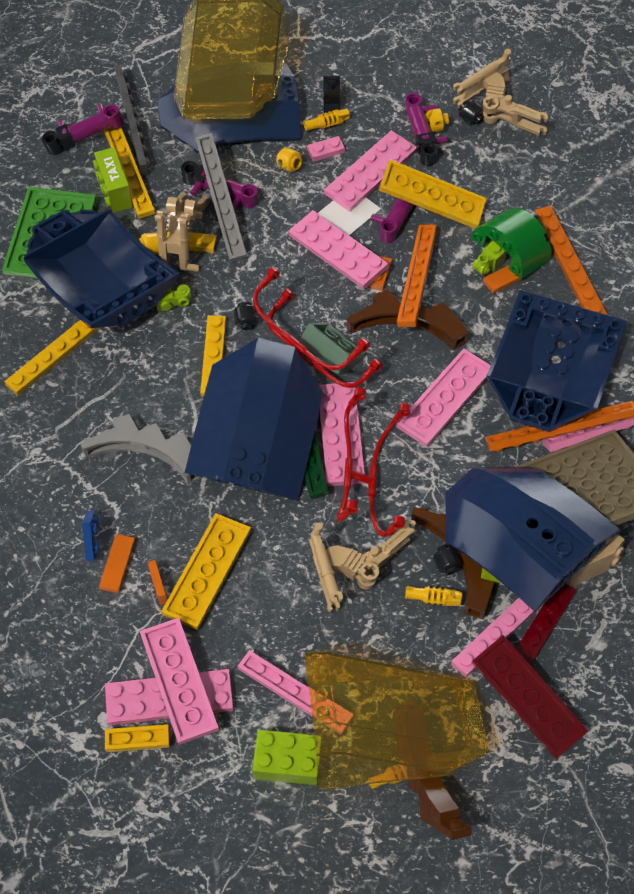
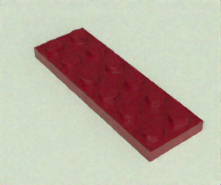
[471,635,588,759]

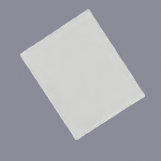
[318,198,381,235]

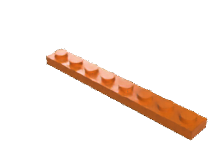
[534,206,607,315]
[397,225,437,327]
[485,401,634,452]

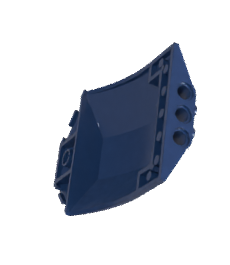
[157,63,301,153]
[24,209,180,329]
[184,338,323,501]

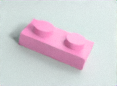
[307,136,345,162]

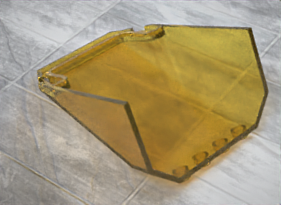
[173,0,289,119]
[304,649,489,789]

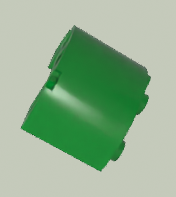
[470,208,551,279]

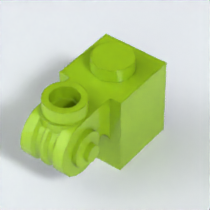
[472,240,507,276]
[156,285,191,312]

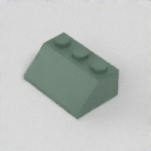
[299,322,367,374]

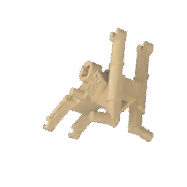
[453,49,548,136]
[155,193,210,272]
[309,520,416,613]

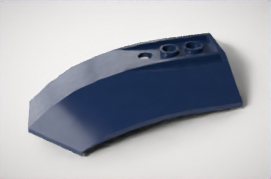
[486,290,627,432]
[445,466,620,612]

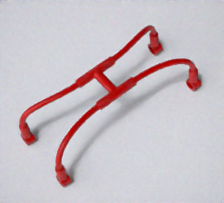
[253,267,383,388]
[336,387,411,537]

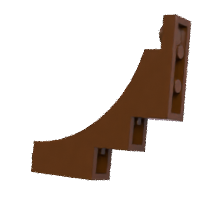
[394,702,472,840]

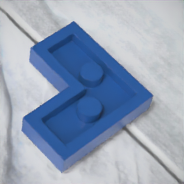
[82,510,99,561]

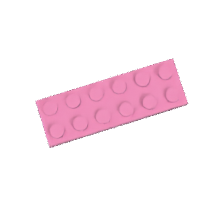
[324,130,417,212]
[288,210,389,289]
[396,349,491,447]
[319,382,365,486]
[140,618,219,745]
[105,669,233,726]

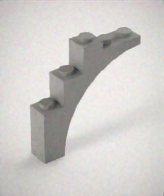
[80,414,201,485]

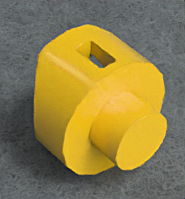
[426,108,449,132]

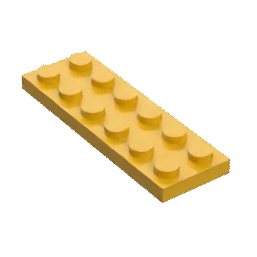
[379,159,486,229]
[161,513,251,630]

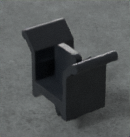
[323,76,340,113]

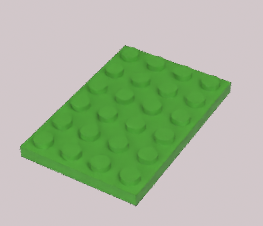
[2,187,97,279]

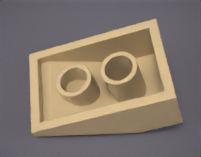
[566,534,625,587]

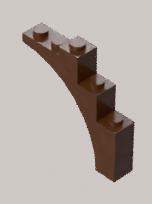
[347,289,469,350]
[411,507,495,620]

